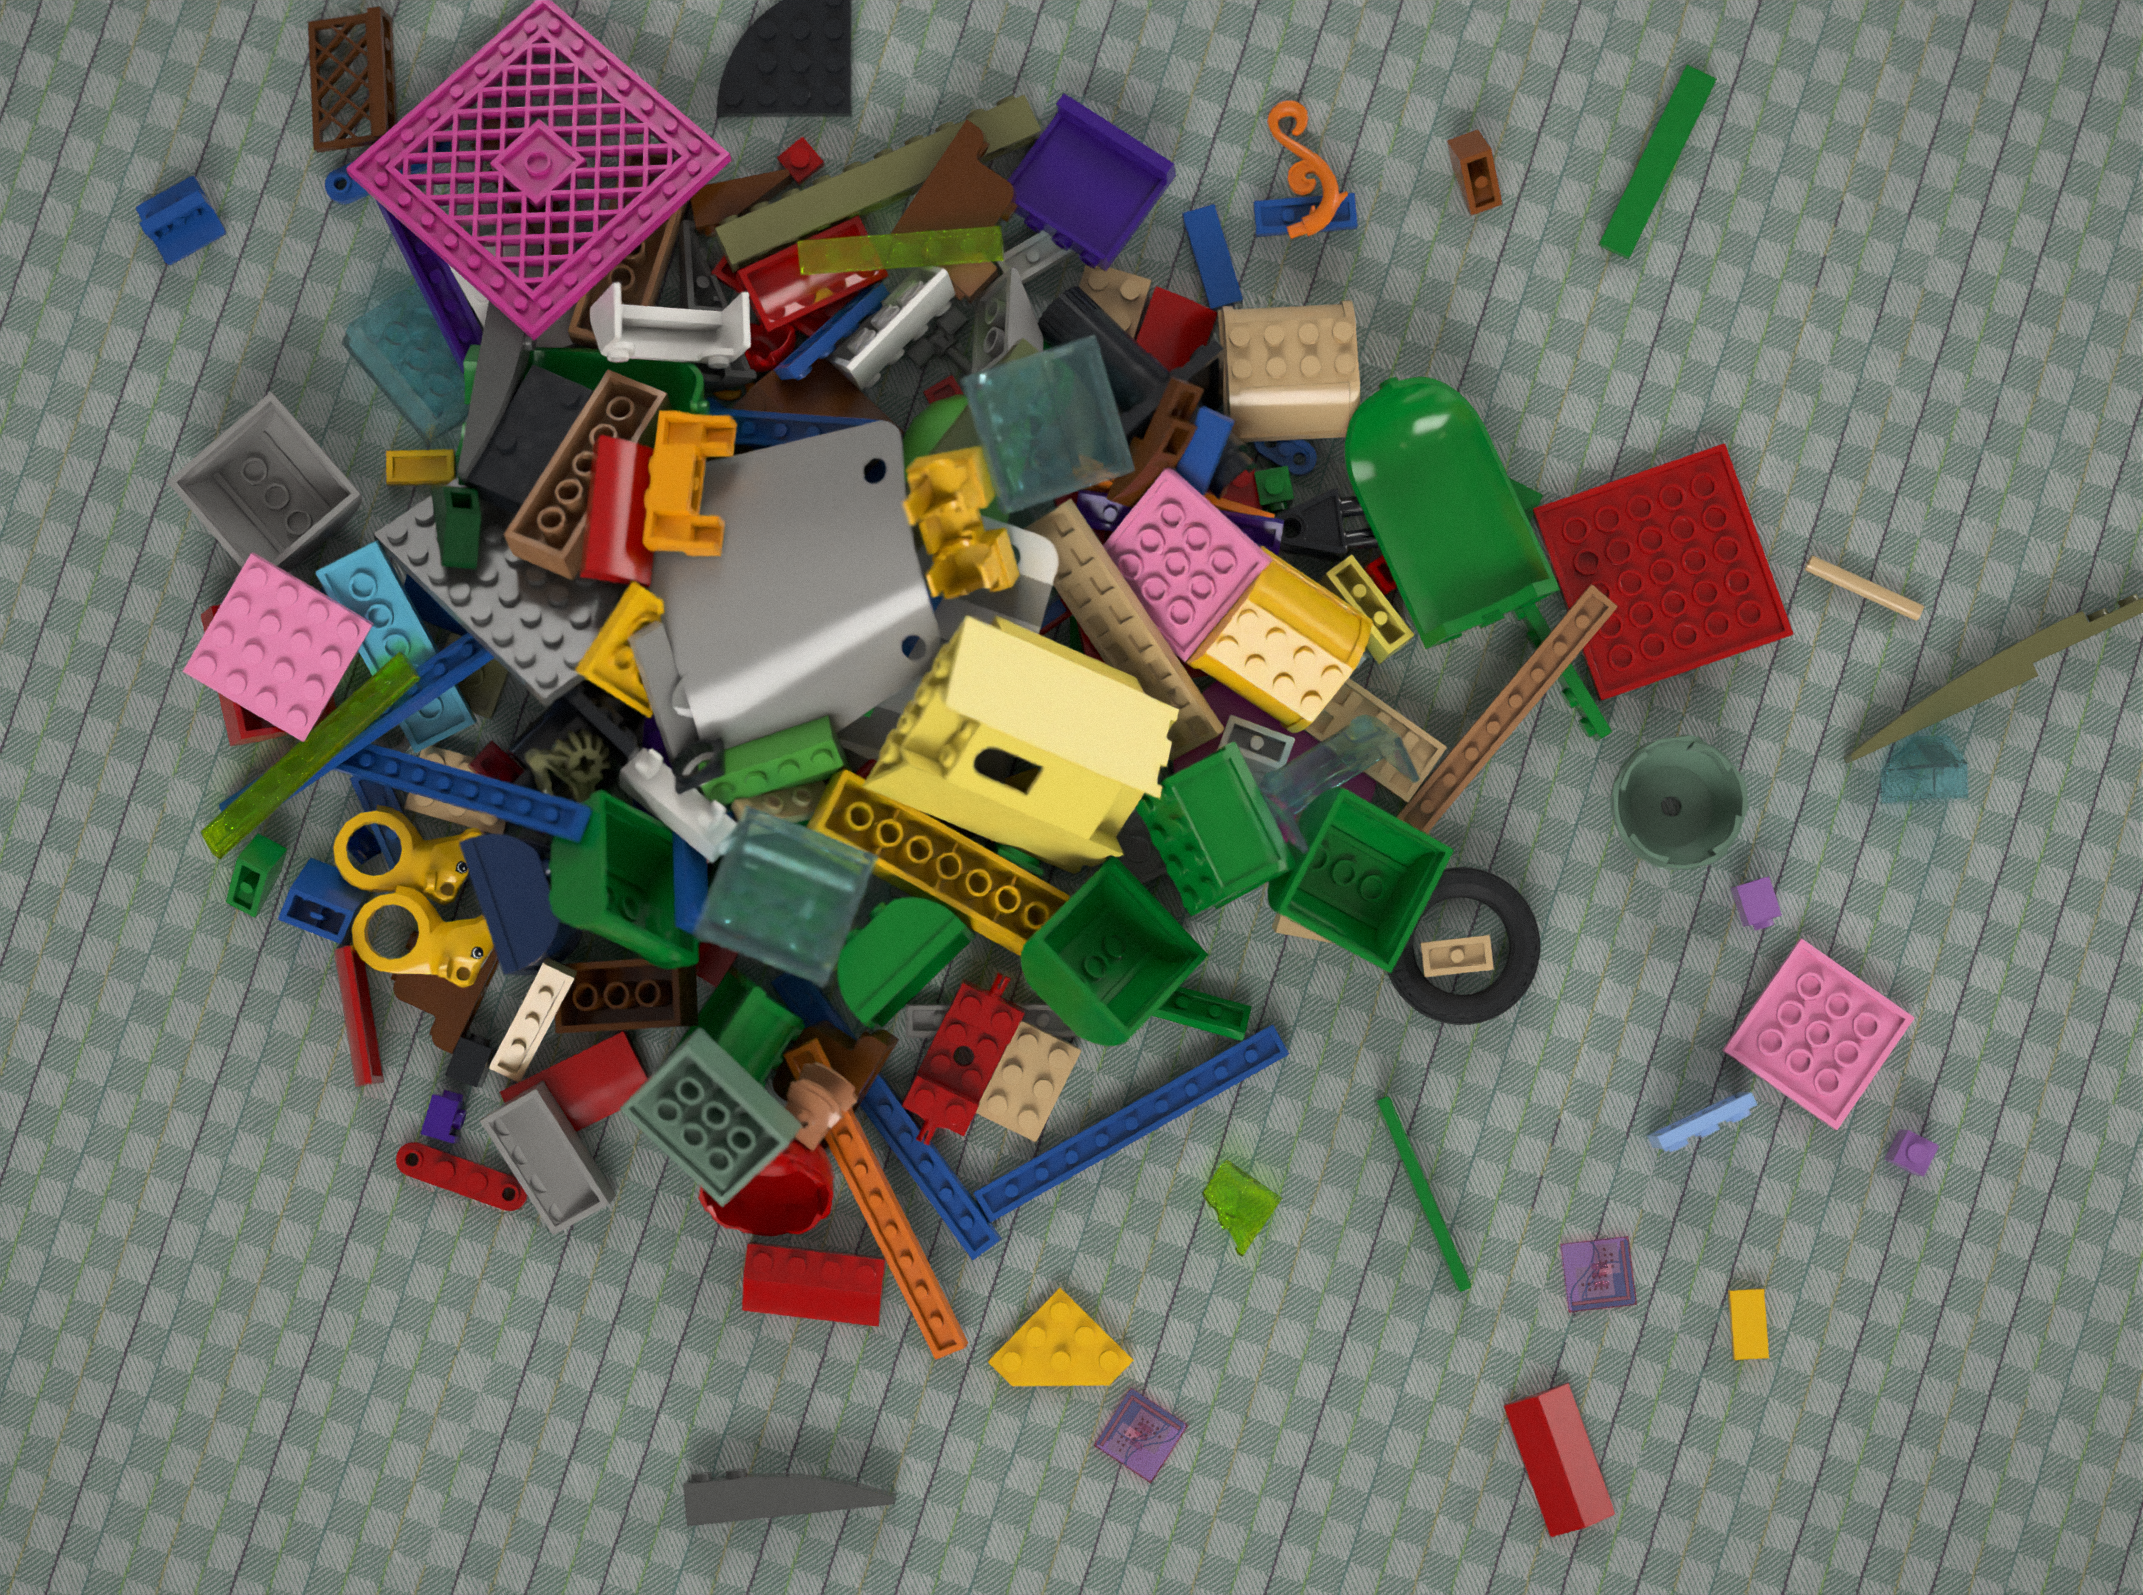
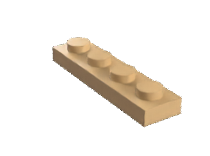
[489,958,577,1083]

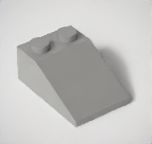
[971,267,1044,387]

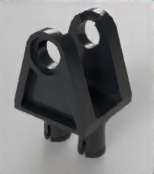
[1277,489,1378,562]

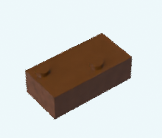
[555,959,699,1033]

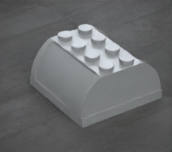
[167,392,363,572]

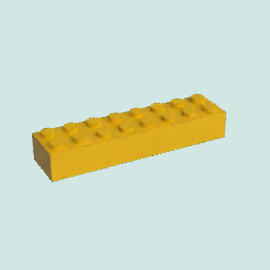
[803,769,1071,956]

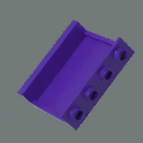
[1007,93,1176,272]

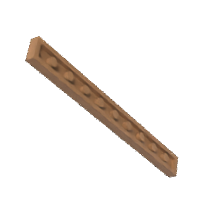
[1396,584,1618,834]

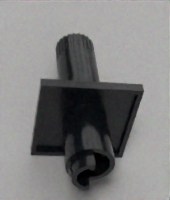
[1037,286,1257,500]
[507,678,641,795]

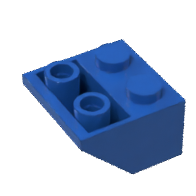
[277,857,371,946]

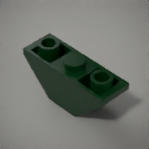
[431,485,481,569]

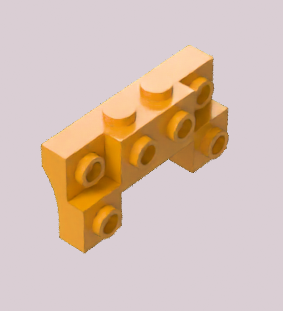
[643,411,737,556]

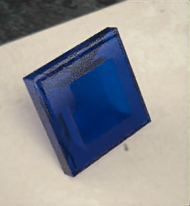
[347,825,382,865]

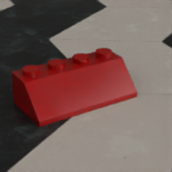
[742,1242,886,1327]

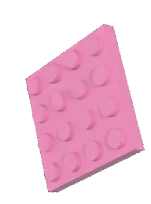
[1103,467,1273,662]
[183,552,374,742]
[1722,939,1915,1130]

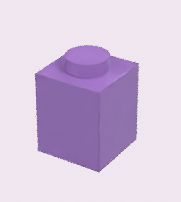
[1731,876,1782,931]
[1884,1129,1939,1177]

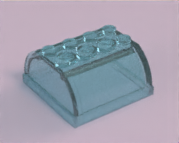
[960,335,1135,514]
[693,805,878,988]

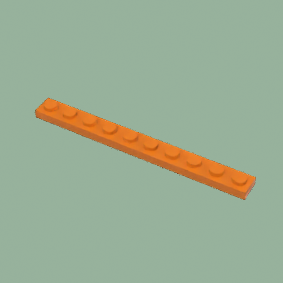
[783,1038,968,1360]

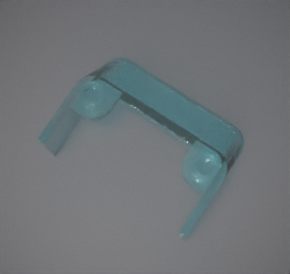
[1259,715,1420,853]

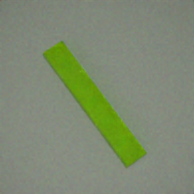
[797,226,1004,275]

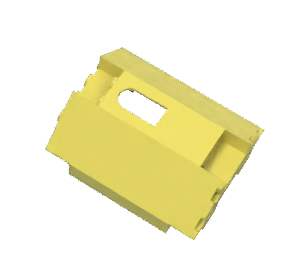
[862,616,1179,874]

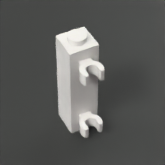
[619,748,738,863]

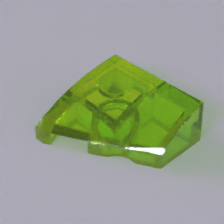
[1202,1159,1283,1257]

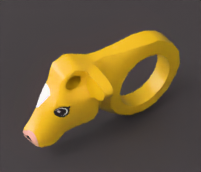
[333,805,487,905]
[352,885,494,988]

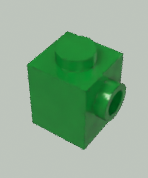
[1254,466,1294,514]

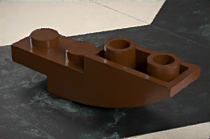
[1106,377,1204,508]

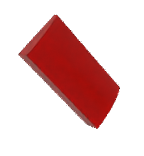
[735,215,889,333]
[1109,286,1218,419]
[580,435,655,588]
[334,946,385,1087]
[499,1031,649,1132]

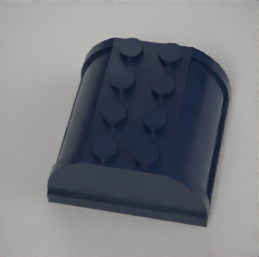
[459,834,585,975]

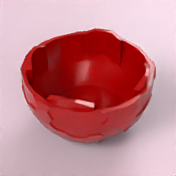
[698,1138,835,1236]

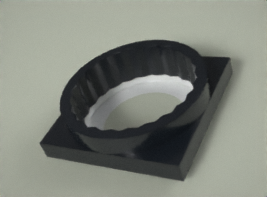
[672,737,725,795]

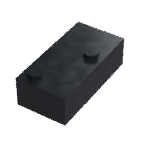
[466,365,593,515]

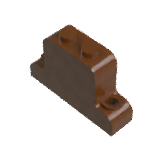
[890,120,1018,254]
[391,930,500,1054]
[773,1020,899,1154]

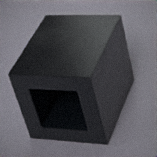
[445,1033,497,1088]

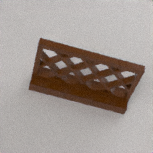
[308,6,397,153]

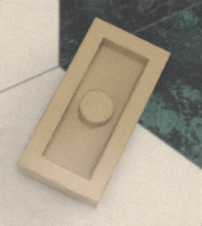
[1420,935,1494,977]

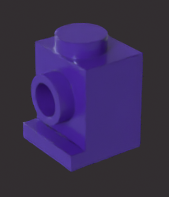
[421,1089,467,1144]

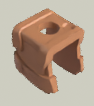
[785,1062,858,1151]

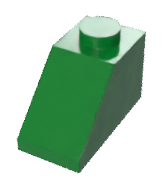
[225,833,288,918]

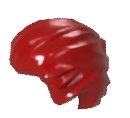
[745,323,797,372]

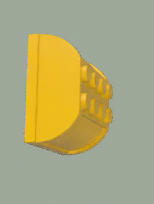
[1185,546,1373,733]

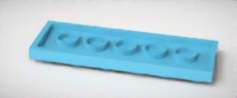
[315,540,477,753]

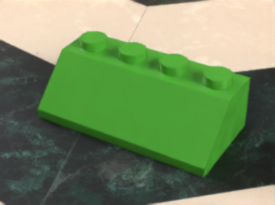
[697,716,851,813]

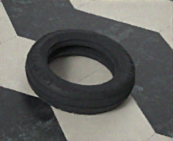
[1387,867,1540,1025]

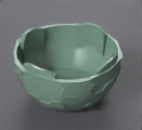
[1610,735,1749,871]

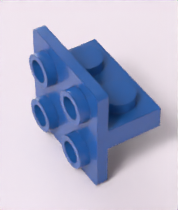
[136,176,226,265]

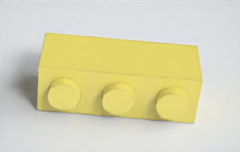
[1318,554,1414,665]

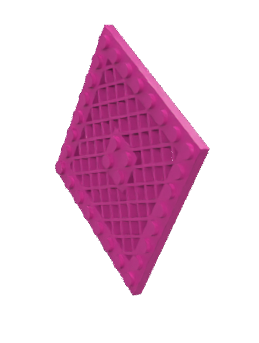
[346,0,732,340]

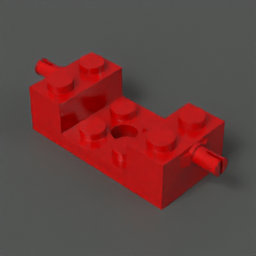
[902,972,1025,1145]

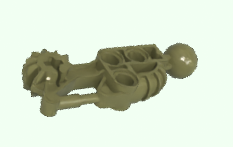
[525,728,610,840]

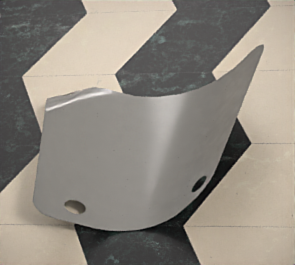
[649,420,940,750]

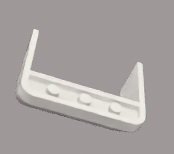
[590,283,751,369]

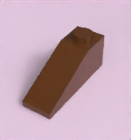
[690,169,792,237]

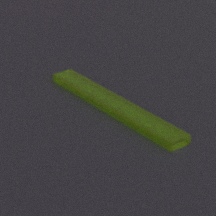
[200,651,421,859]

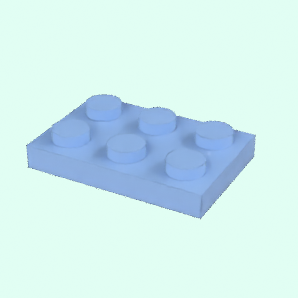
[1647,1092,1757,1152]

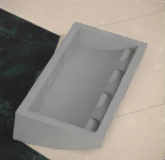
[480,1081,616,1235]

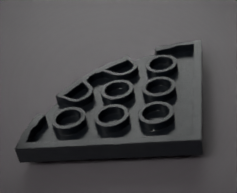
[716,0,852,117]

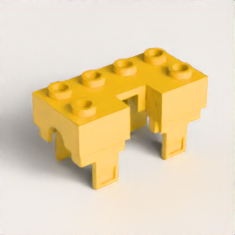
[903,446,1020,599]

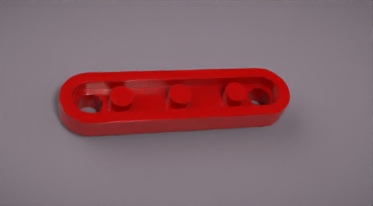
[396,1142,528,1211]

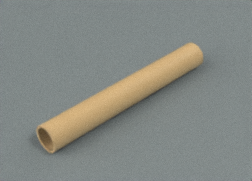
[1805,555,1924,621]

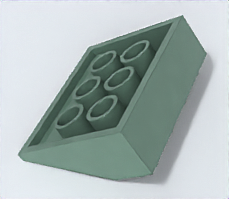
[620,1027,802,1206]

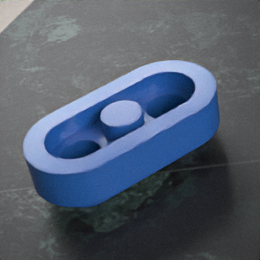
[1253,439,1317,477]

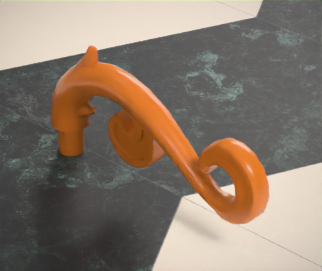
[1267,100,1348,239]

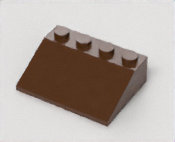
[732,358,905,477]

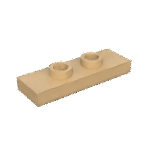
[731,780,827,834]

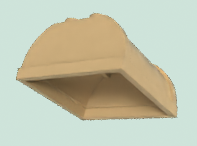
[1218,300,1360,442]

